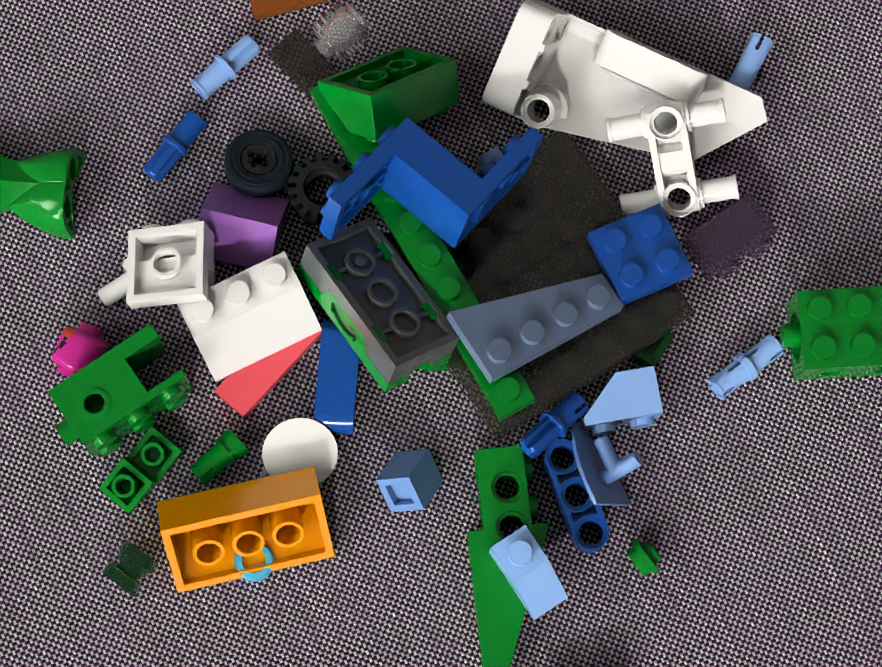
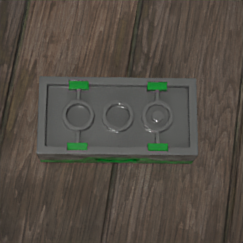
[297,218,459,393]

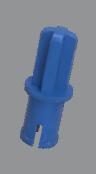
[143,110,207,182]
[520,392,589,458]

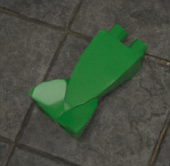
[0,148,86,240]

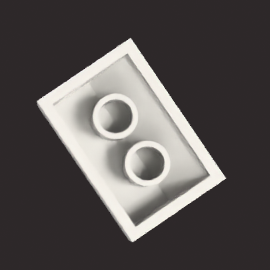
[177,251,322,383]

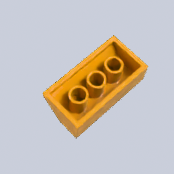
[157,466,335,593]

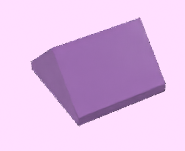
[199,182,290,269]

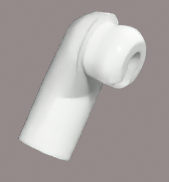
[98,257,128,306]

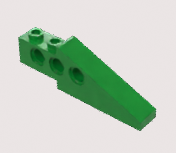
[467,445,549,667]

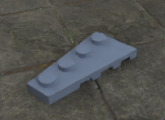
[446,274,624,384]

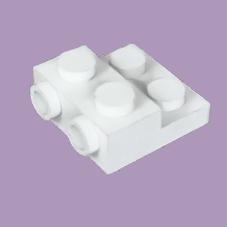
[126,219,214,309]

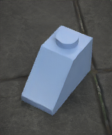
[489,525,568,620]

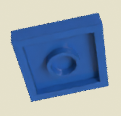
[587,203,694,305]

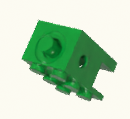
[780,286,882,381]
[48,324,193,458]

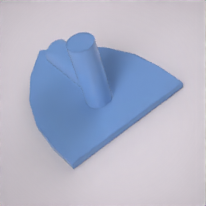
[572,422,644,506]

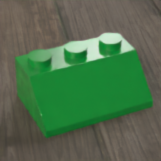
[318,46,460,142]

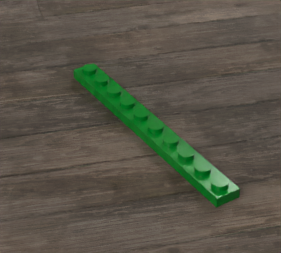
[310,86,535,421]

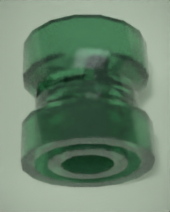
[102,540,159,597]

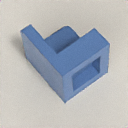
[376,449,443,512]

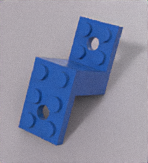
[319,117,543,249]

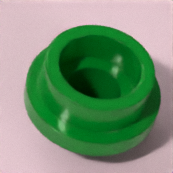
[626,538,662,577]

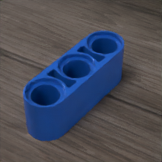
[314,319,360,435]
[542,439,609,554]

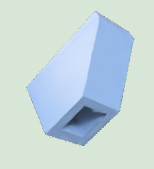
[580,366,663,436]

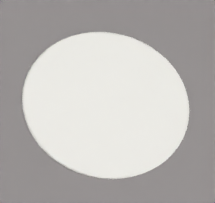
[262,418,338,484]

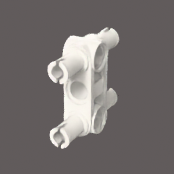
[606,98,740,218]

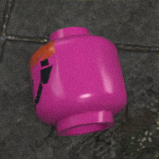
[52,321,110,377]

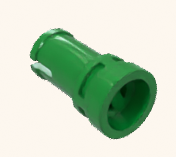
[189,427,249,486]

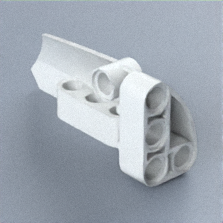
[482,0,768,160]

